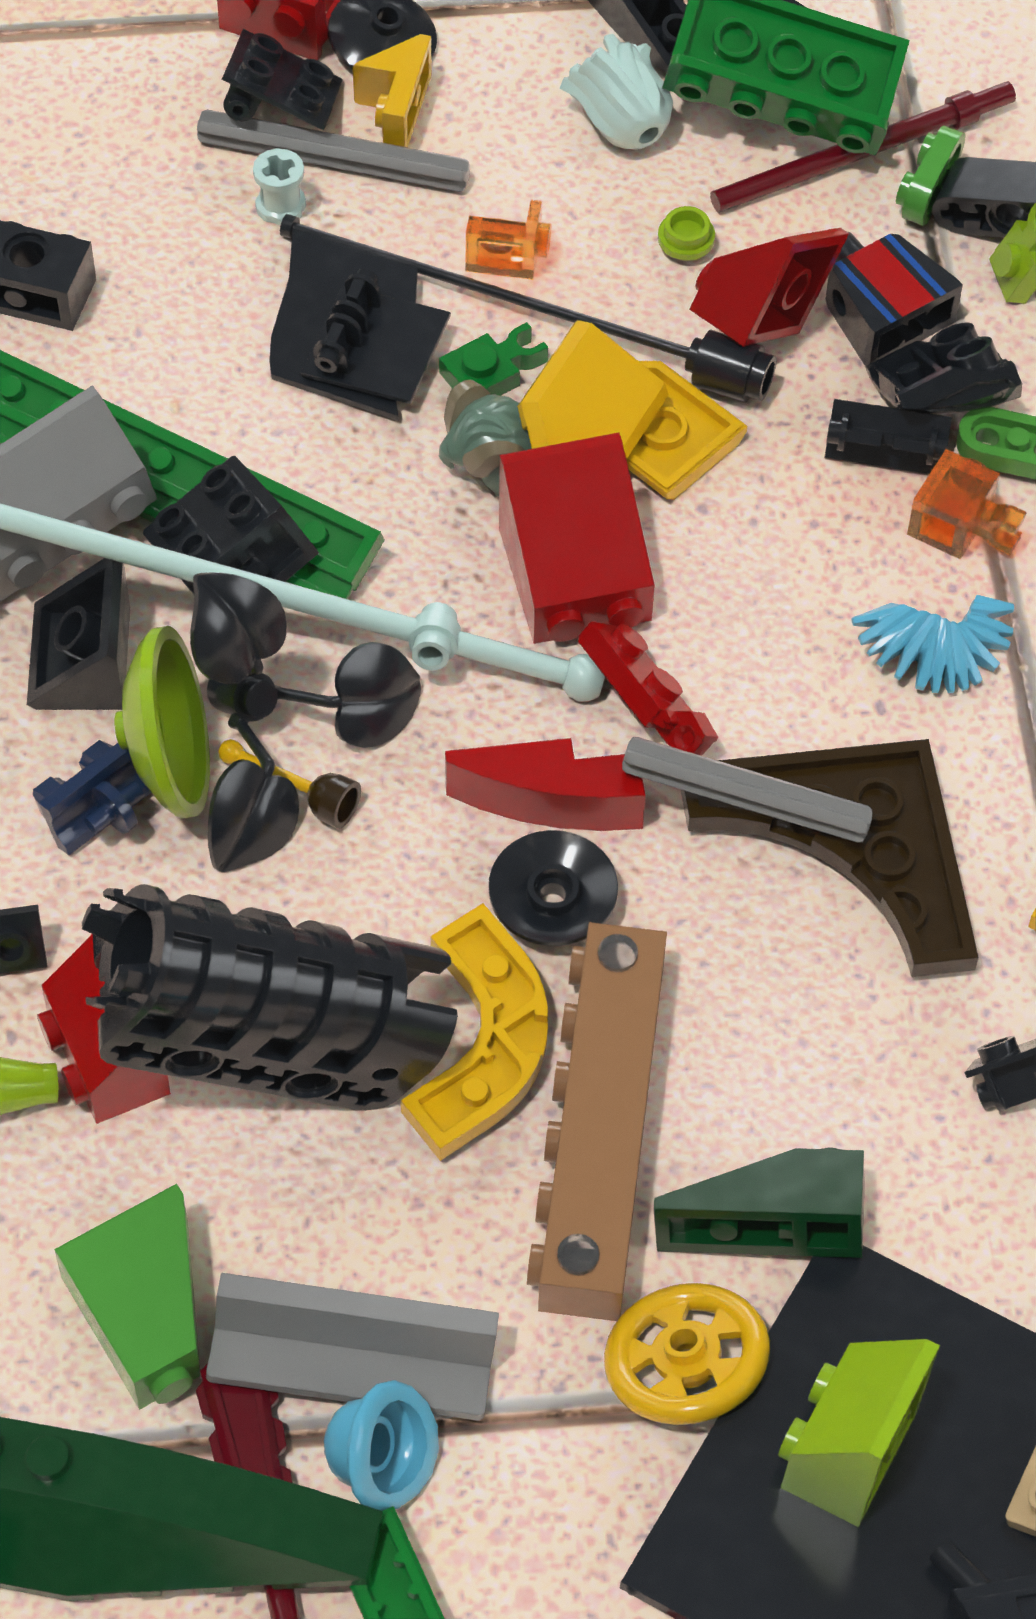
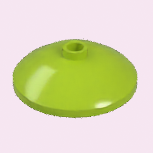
[114,626,210,819]

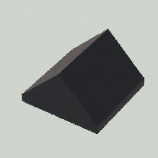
[26,558,130,710]

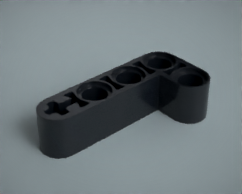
[932,157,1036,238]

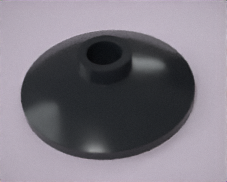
[328,0,437,70]
[488,830,618,946]

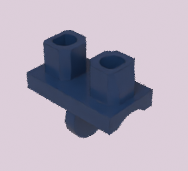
[32,740,151,855]

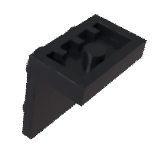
[143,456,319,594]

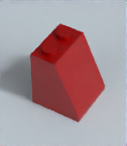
[499,432,655,644]

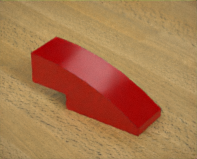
[445,738,646,831]

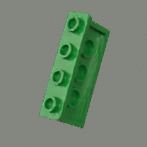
[662,0,910,156]

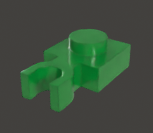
[439,322,548,396]

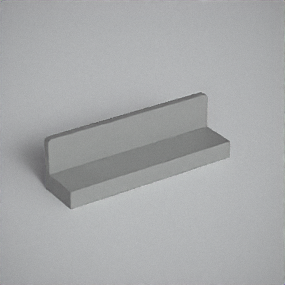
[206,1273,499,1421]

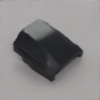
[865,322,1022,414]

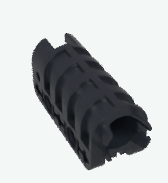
[82,884,458,1111]

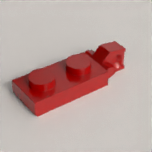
[578,621,719,756]

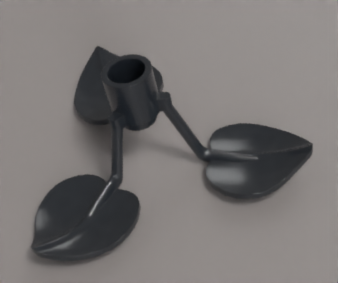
[190,572,421,872]

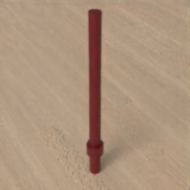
[710,81,1016,213]

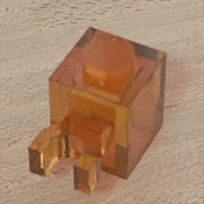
[907,449,1027,560]

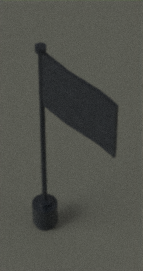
[269,214,777,421]

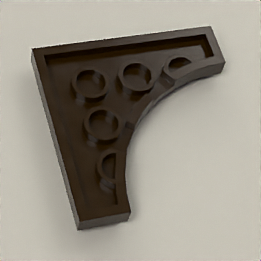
[680,739,979,977]

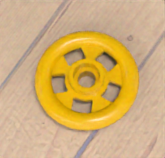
[604,1283,770,1425]

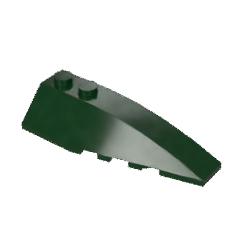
[0,1417,384,1601]

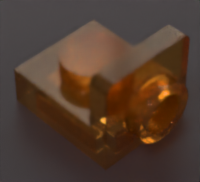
[465,199,552,280]

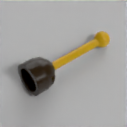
[218,739,361,829]

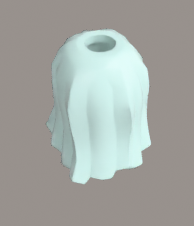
[559,33,673,150]

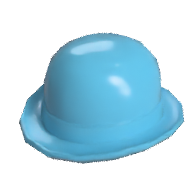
[324,1380,439,1511]

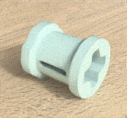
[253,148,306,225]

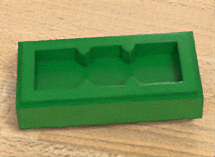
[349,1506,445,1619]

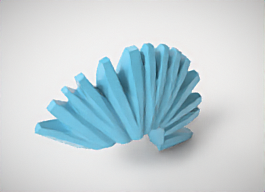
[851,595,1014,693]

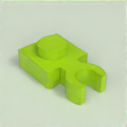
[989,203,1036,304]

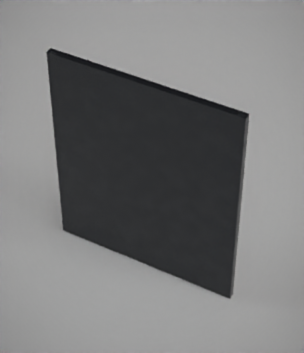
[619,1245,1036,1619]

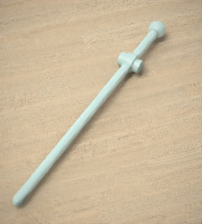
[0,503,605,702]

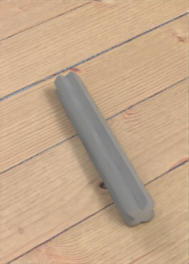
[622,737,872,842]

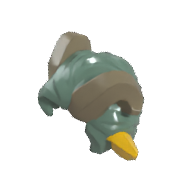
[438,380,532,496]

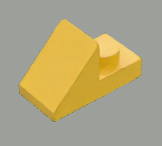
[353,34,432,147]

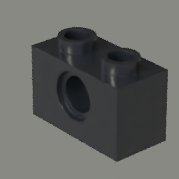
[0,220,96,331]

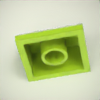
[778,1339,940,1527]

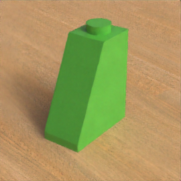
[54,1183,201,1410]

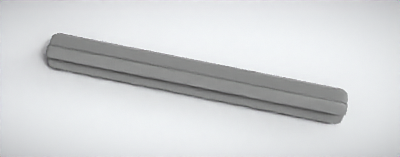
[197,109,470,192]

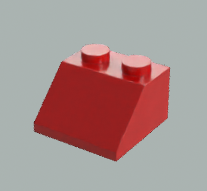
[689,227,849,347]
[37,934,171,1124]

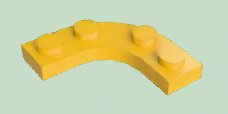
[400,903,548,1161]

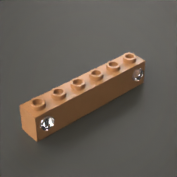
[527,922,667,1321]

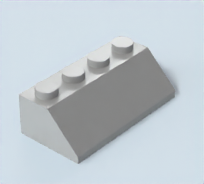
[0,385,157,602]

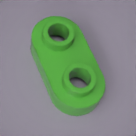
[896,125,966,226]
[956,407,1036,480]

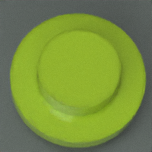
[658,206,715,261]

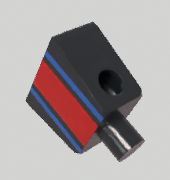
[825,232,963,366]

